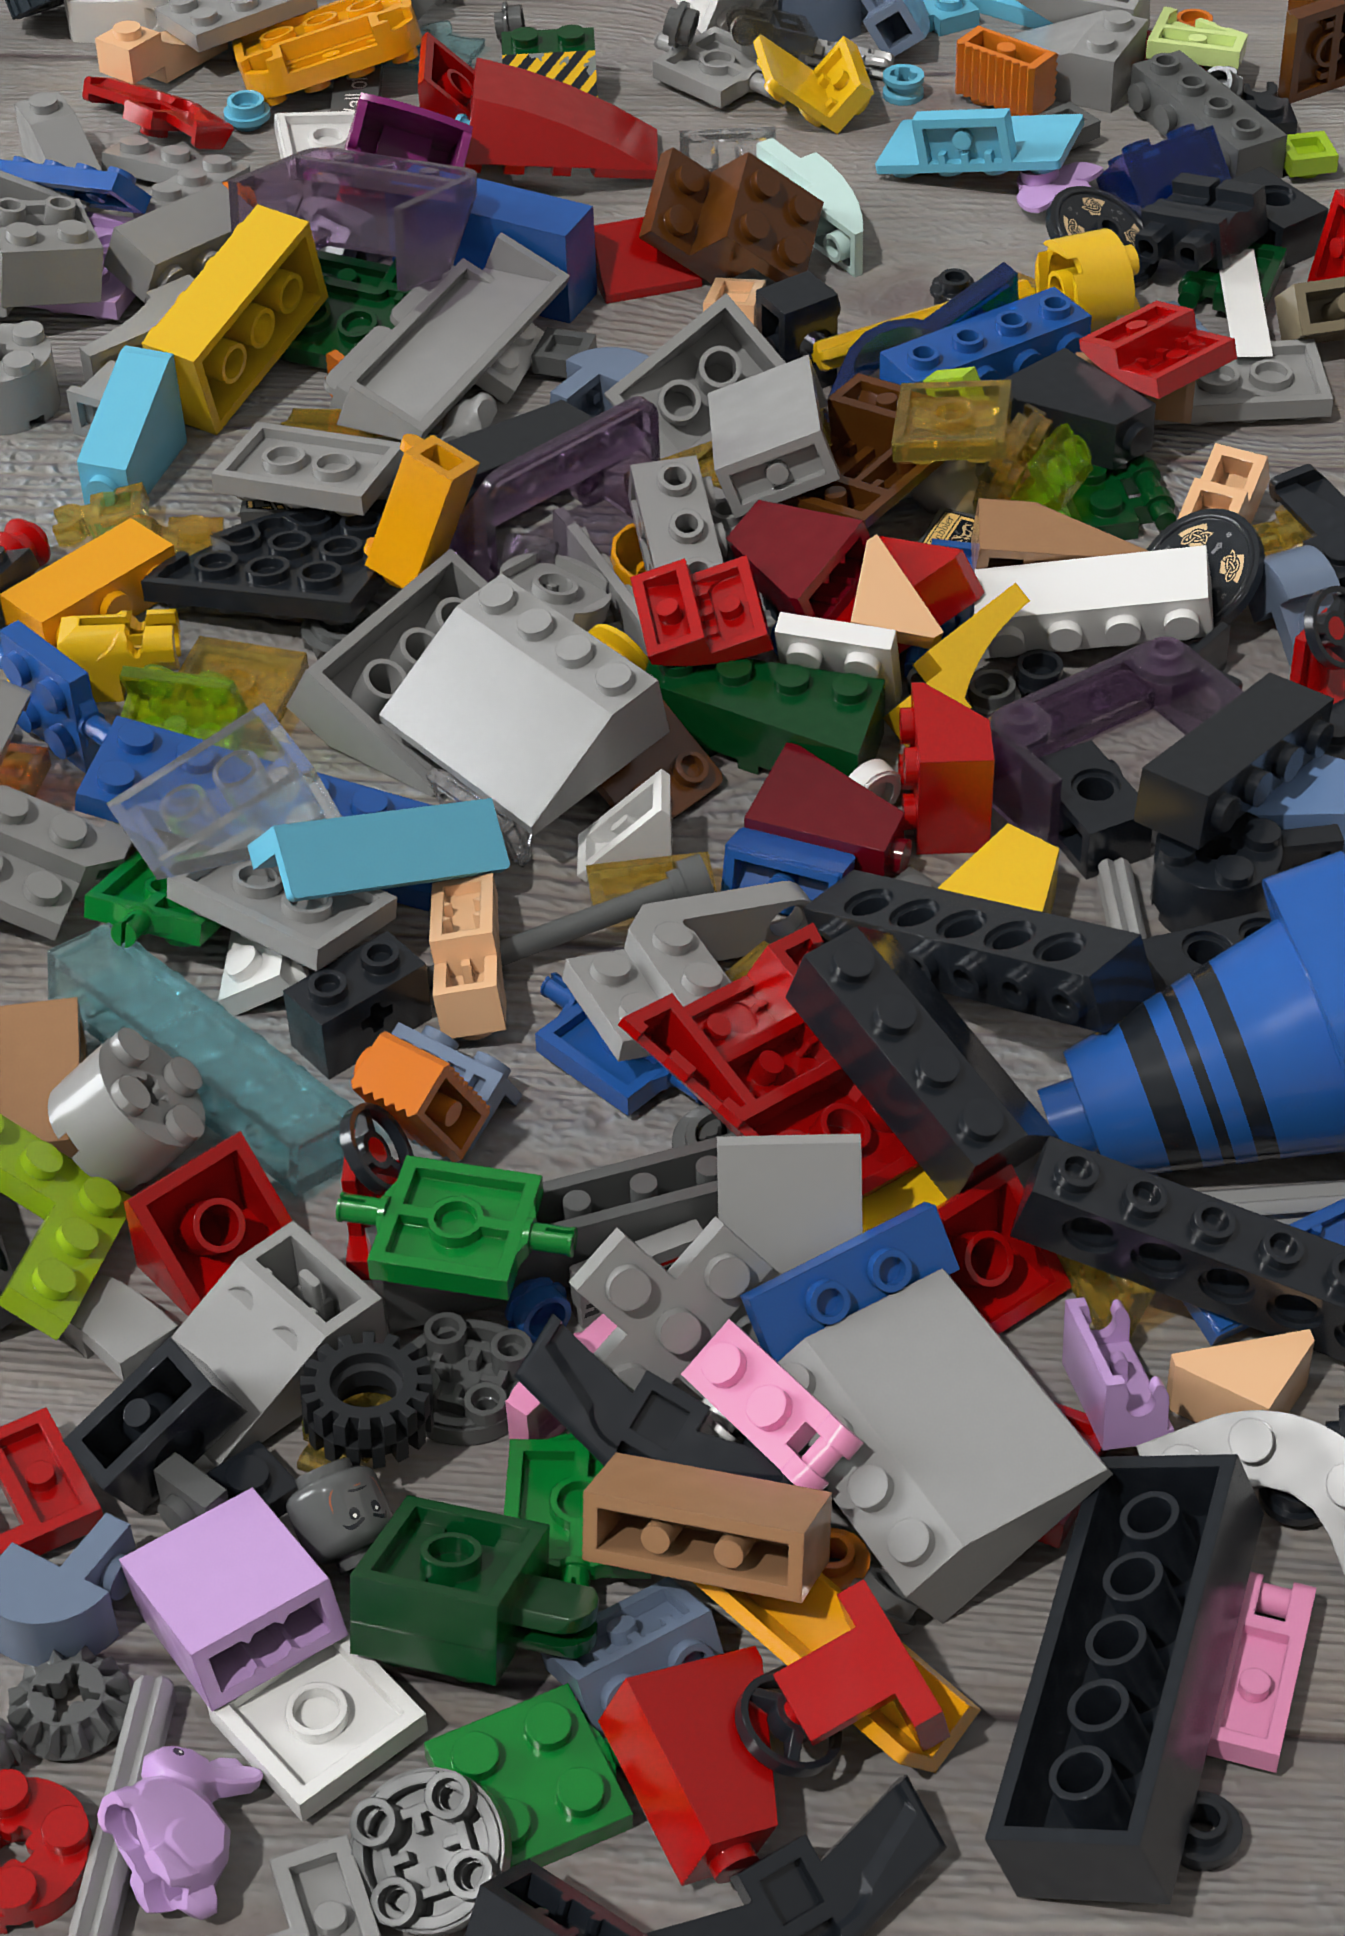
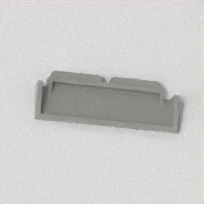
[324,232,570,440]

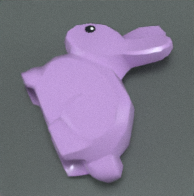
[97,1746,263,1920]

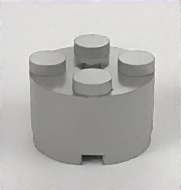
[0,320,61,435]
[48,1028,206,1191]

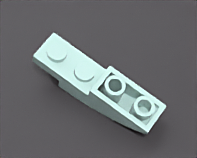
[756,138,863,278]

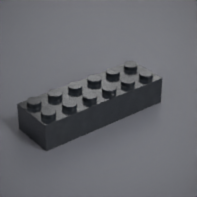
[985,1454,1264,1904]

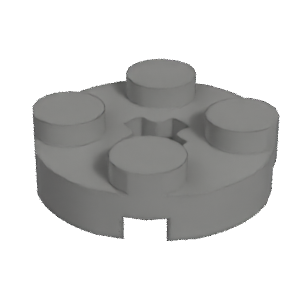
[499,553,611,631]

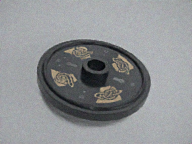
[1045,186,1159,288]
[1146,508,1265,641]

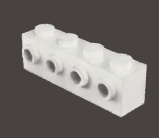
[974,545,1213,659]

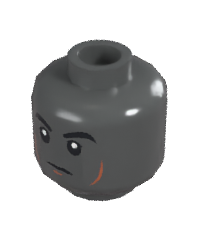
[286,1457,393,1575]

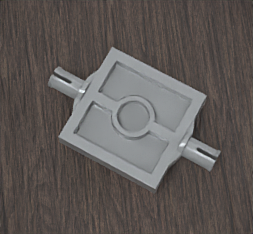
[652,26,775,108]

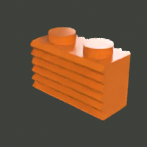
[955,25,1059,116]
[351,1031,491,1162]

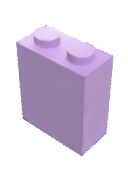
[119,1487,348,1712]

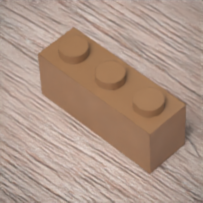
[0,997,88,1159]
[582,1452,832,1603]

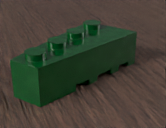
[645,658,885,777]

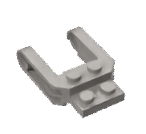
[0,680,139,941]
[562,881,811,1062]

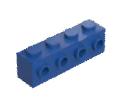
[879,287,1092,393]

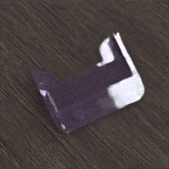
[448,396,660,583]

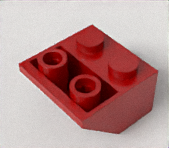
[898,682,995,855]

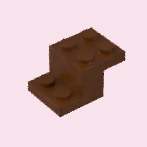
[1277,0,1345,104]
[639,147,824,284]

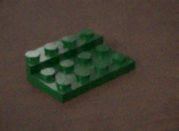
[279,250,425,369]

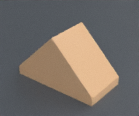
[851,534,944,649]
[1167,1329,1315,1423]

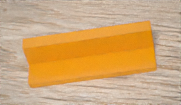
[693,1573,981,1773]

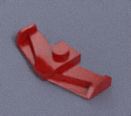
[82,76,234,150]

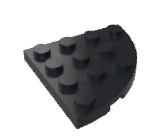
[141,499,388,625]

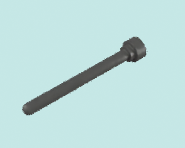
[427,853,715,990]

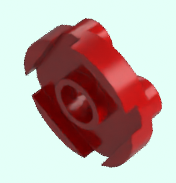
[0,1769,93,1934]

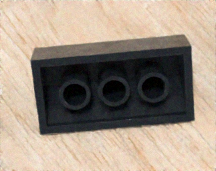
[785,926,1059,1200]

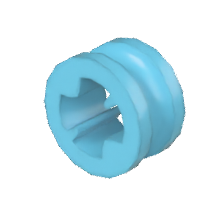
[883,64,924,106]

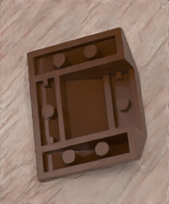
[777,373,993,528]

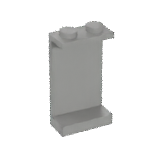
[708,355,840,518]

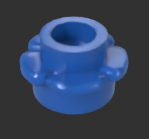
[505,1277,572,1343]

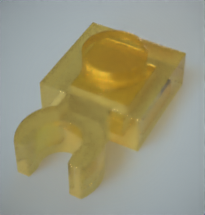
[52,482,149,547]

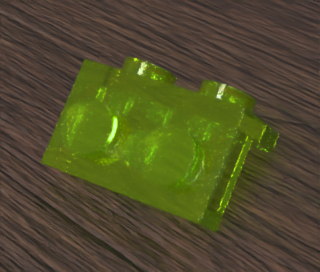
[1010,423,1094,512]
[119,664,247,749]

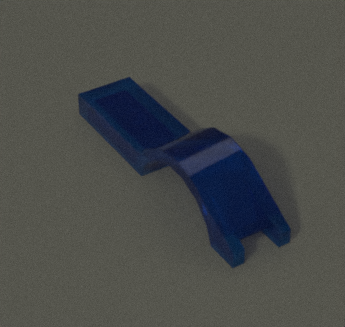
[828,262,1019,397]

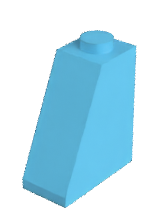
[77,345,187,515]

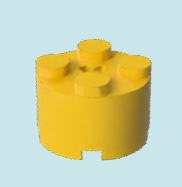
[1035,228,1140,333]

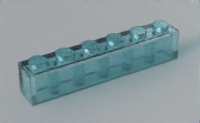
[47,922,359,1197]

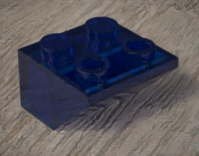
[1096,124,1231,216]

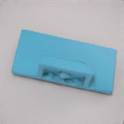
[875,108,1084,178]

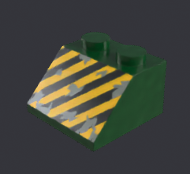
[501,24,598,98]

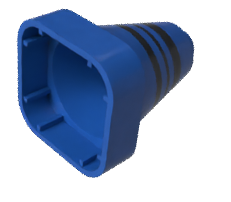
[1037,851,1345,1174]

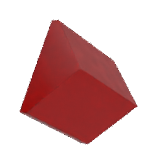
[418,31,474,120]
[594,217,702,304]
[123,1131,293,1316]
[936,1164,1072,1335]

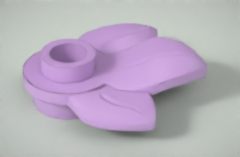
[1016,162,1104,213]

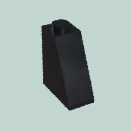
[985,348,1156,470]

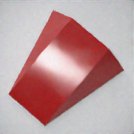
[464,57,658,180]
[618,922,920,1199]

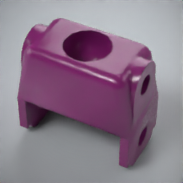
[341,92,473,185]

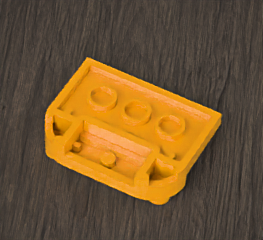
[232,0,422,107]

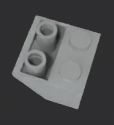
[0,195,104,308]

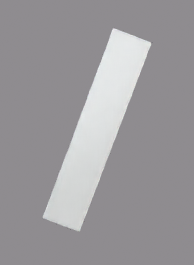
[1219,249,1273,357]

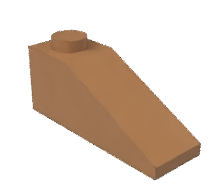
[971,498,1148,573]

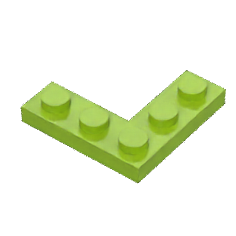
[0,1114,132,1341]

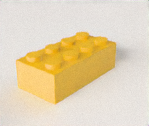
[141,204,329,435]

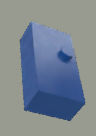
[386,163,597,324]

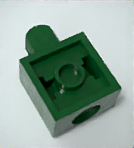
[350,1495,599,1686]

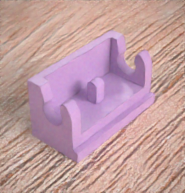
[1062,1297,1174,1450]

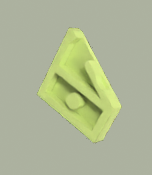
[1146,7,1248,70]

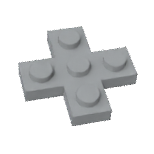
[569,1216,773,1399]

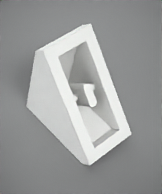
[577,769,673,882]

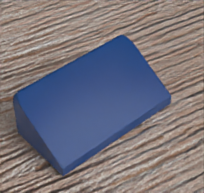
[721,827,855,916]

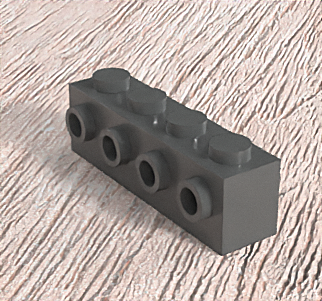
[1128,50,1287,183]

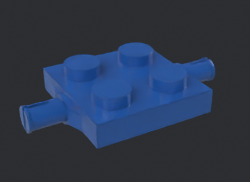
[0,620,112,774]
[535,972,704,1116]

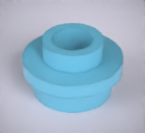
[223,90,271,132]

